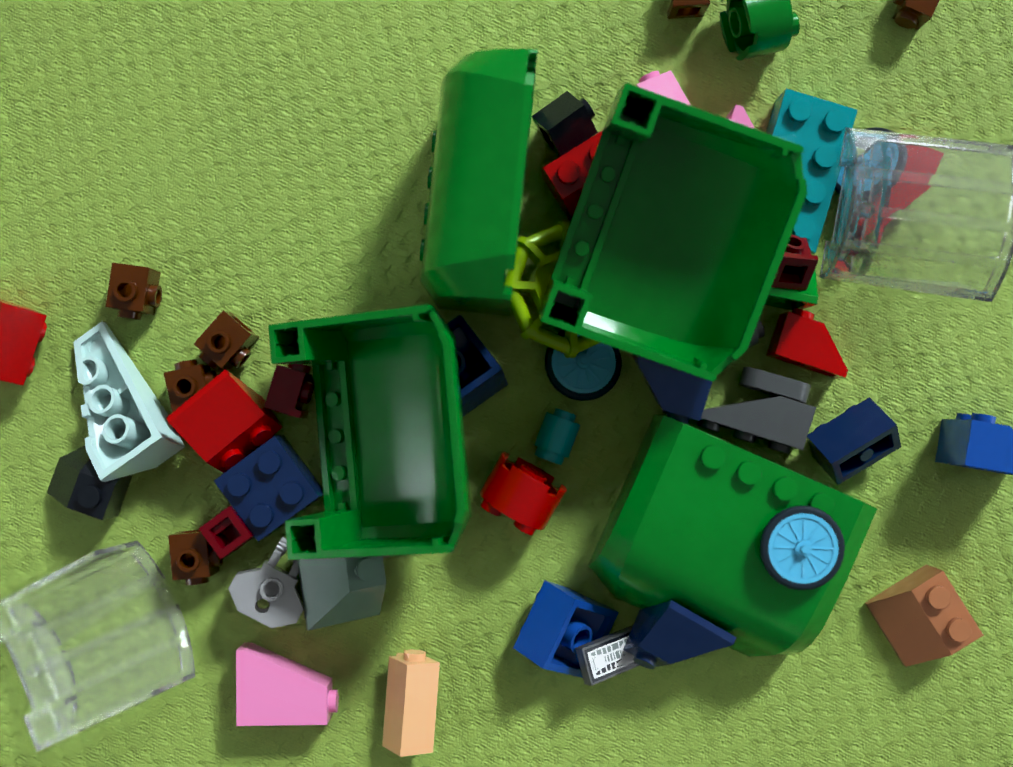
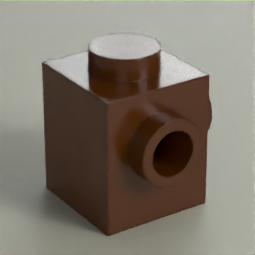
[106,263,162,320]
[194,310,259,370]
[164,359,217,412]
[168,529,223,585]

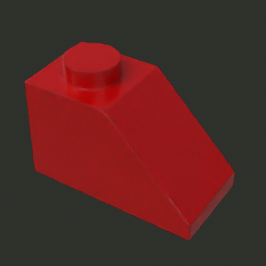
[766,308,848,379]

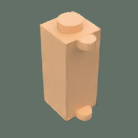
[382,649,440,757]

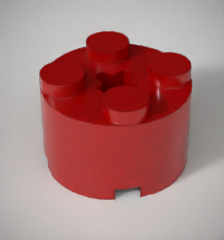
[480,452,567,536]

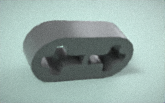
[739,367,811,404]

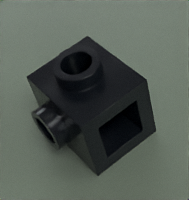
[531,91,598,156]

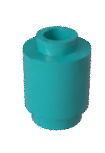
[534,408,581,465]

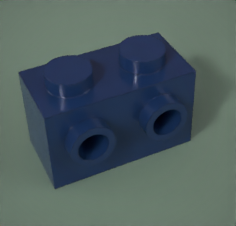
[807,397,901,485]

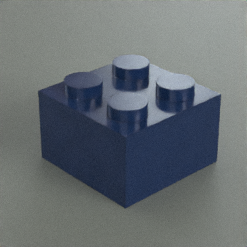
[214,435,324,542]

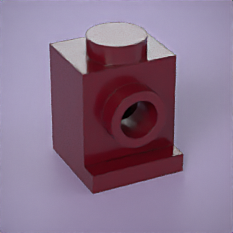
[772,234,819,291]
[264,364,314,418]
[199,506,254,559]

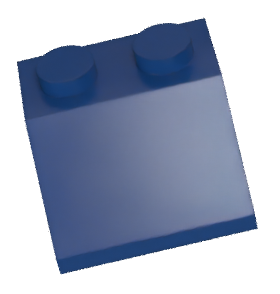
[935,413,1013,475]
[513,580,619,678]

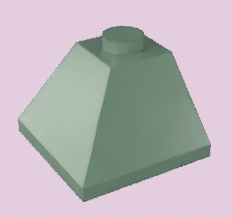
[297,556,386,631]

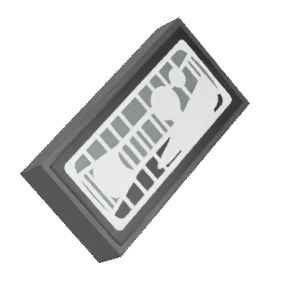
[575,625,640,686]

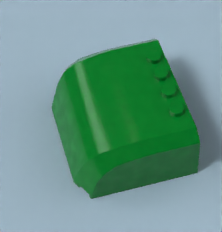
[420,49,538,316]
[538,82,807,382]
[268,304,471,560]
[588,415,877,657]

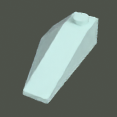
[73,321,185,482]

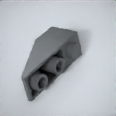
[697,396,816,454]

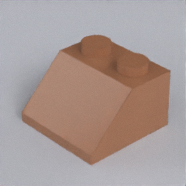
[865,565,983,667]

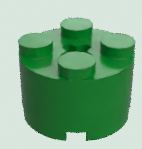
[720,0,800,61]

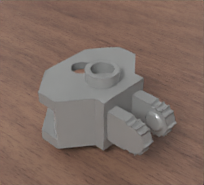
[228,537,304,628]

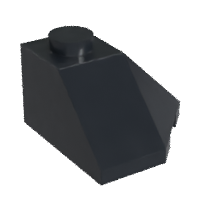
[47,446,133,520]

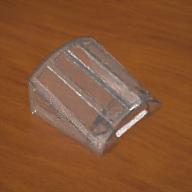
[819,127,1013,302]
[0,540,195,752]

